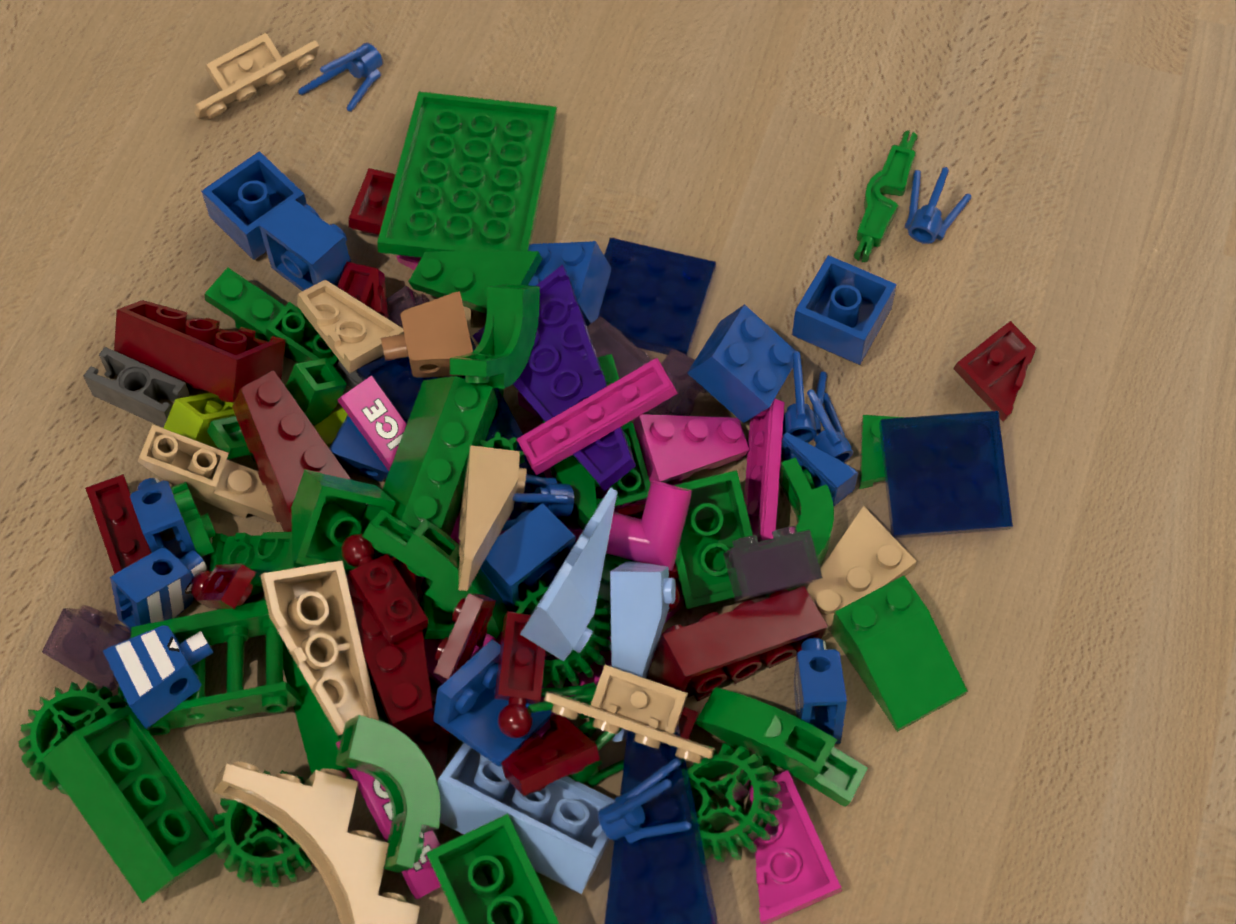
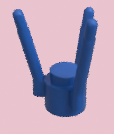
[298,43,383,111]
[904,167,971,244]
[775,351,827,443]
[807,389,853,462]
[501,473,574,531]
[598,758,691,844]

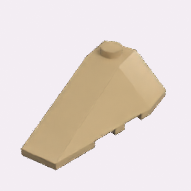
[459,445,526,591]
[261,561,379,735]

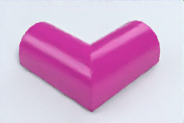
[606,480,692,571]

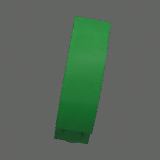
[450,284,540,389]
[207,358,347,462]
[756,457,834,598]
[336,715,441,872]

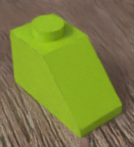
[163,393,235,448]

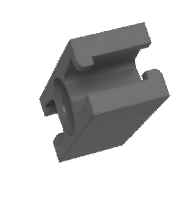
[83,347,190,428]

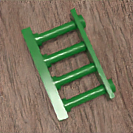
[131,600,303,736]

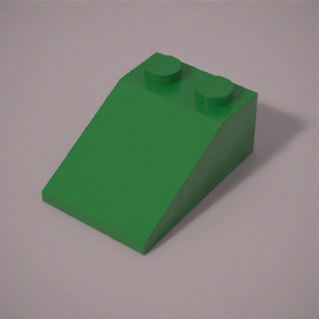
[673,470,766,609]
[830,575,968,732]

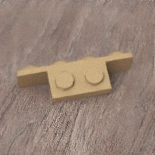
[195,33,320,120]
[544,665,715,764]

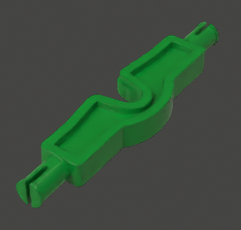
[854,130,918,262]

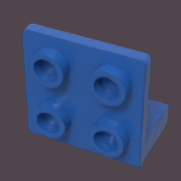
[433,640,552,767]

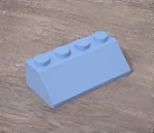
[437,743,615,894]

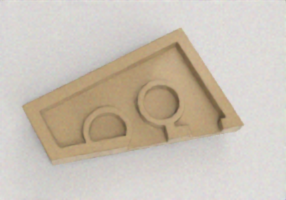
[297,280,404,373]
[806,506,917,636]

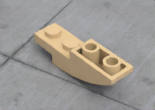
[137,424,281,525]

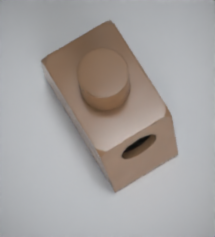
[381,291,473,378]

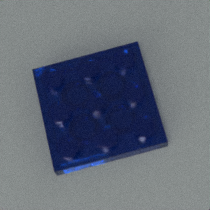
[588,237,716,360]
[879,411,1013,538]

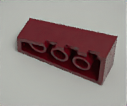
[114,300,286,402]
[232,370,351,532]
[346,557,436,737]
[647,586,828,702]

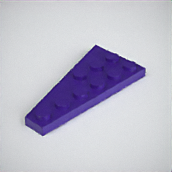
[472,264,636,491]

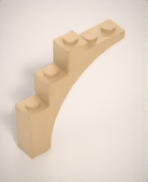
[213,762,420,924]

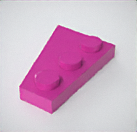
[633,414,749,483]
[749,770,842,924]

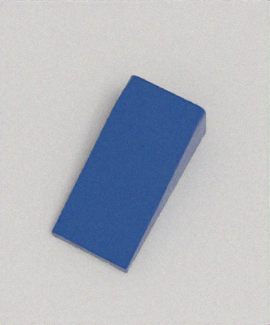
[781,432,858,507]

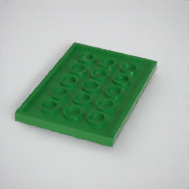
[377,91,557,257]

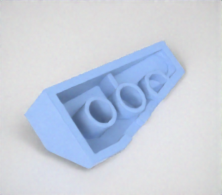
[520,487,617,661]
[610,561,676,742]

